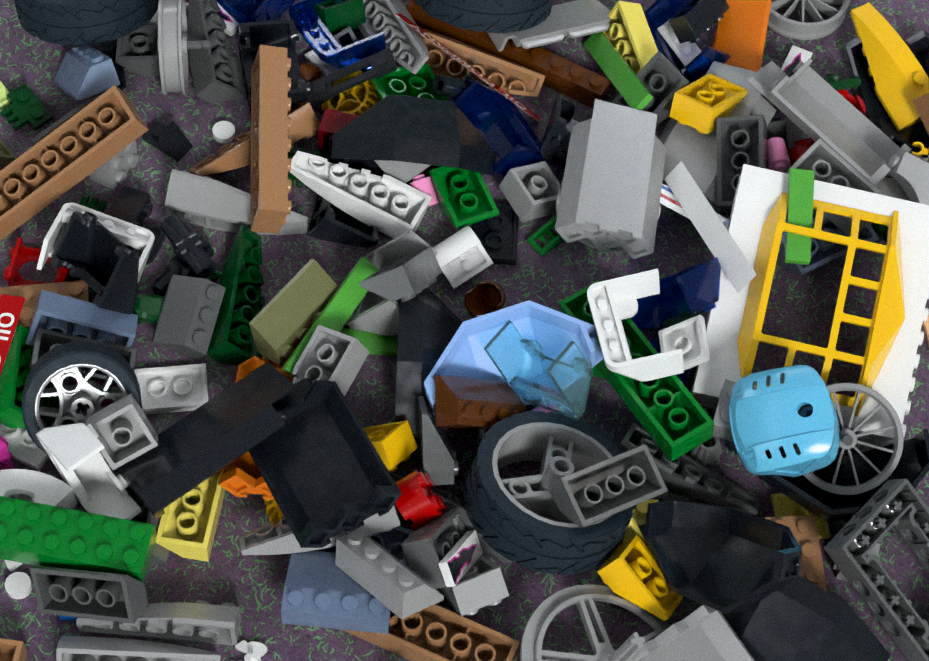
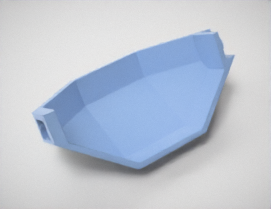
[424,300,604,415]

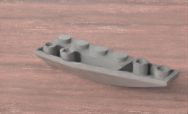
[165,169,308,235]

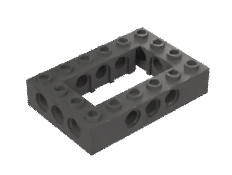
[824,479,929,661]

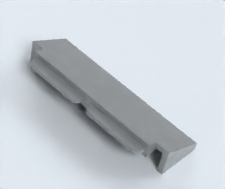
[488,0,611,52]

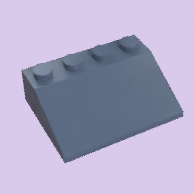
[281,550,391,634]

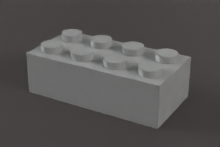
[787,138,886,237]

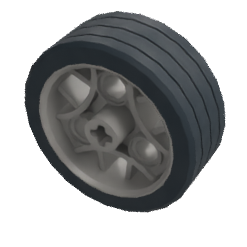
[22,341,142,460]

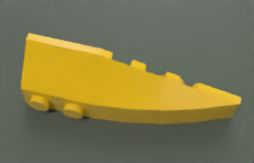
[850,3,929,131]

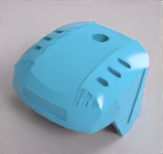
[729,365,840,477]

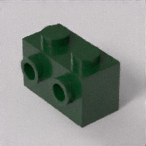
[314,0,366,36]

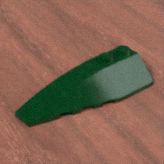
[206,225,265,365]

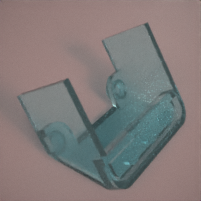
[484,320,593,420]

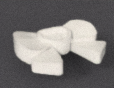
[235,640,268,661]

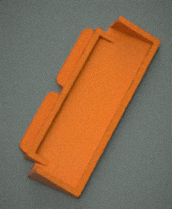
[709,0,772,72]

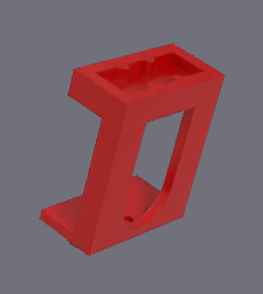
[4,237,72,287]

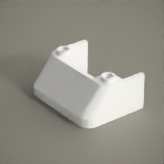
[36,203,155,283]
[587,269,684,382]
[35,423,142,520]

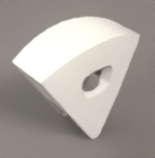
[0,469,78,571]

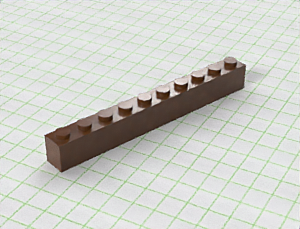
[407,0,611,108]

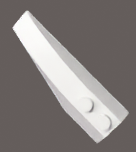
[290,151,432,239]

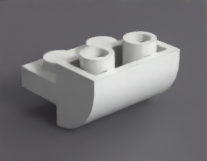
[433,225,493,289]

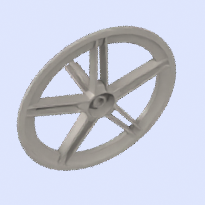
[520,584,670,661]

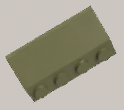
[249,258,338,366]

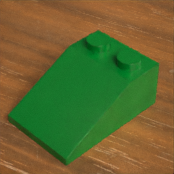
[429,166,499,229]

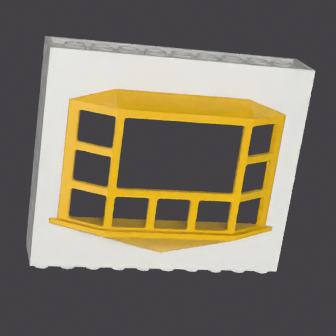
[691,164,929,447]

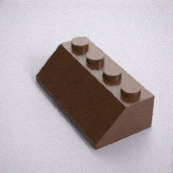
[435,375,526,430]

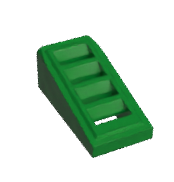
[526,214,565,257]

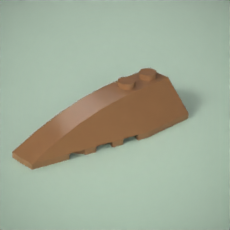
[421,29,546,97]
[188,102,320,176]

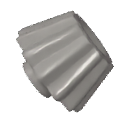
[690,436,723,465]

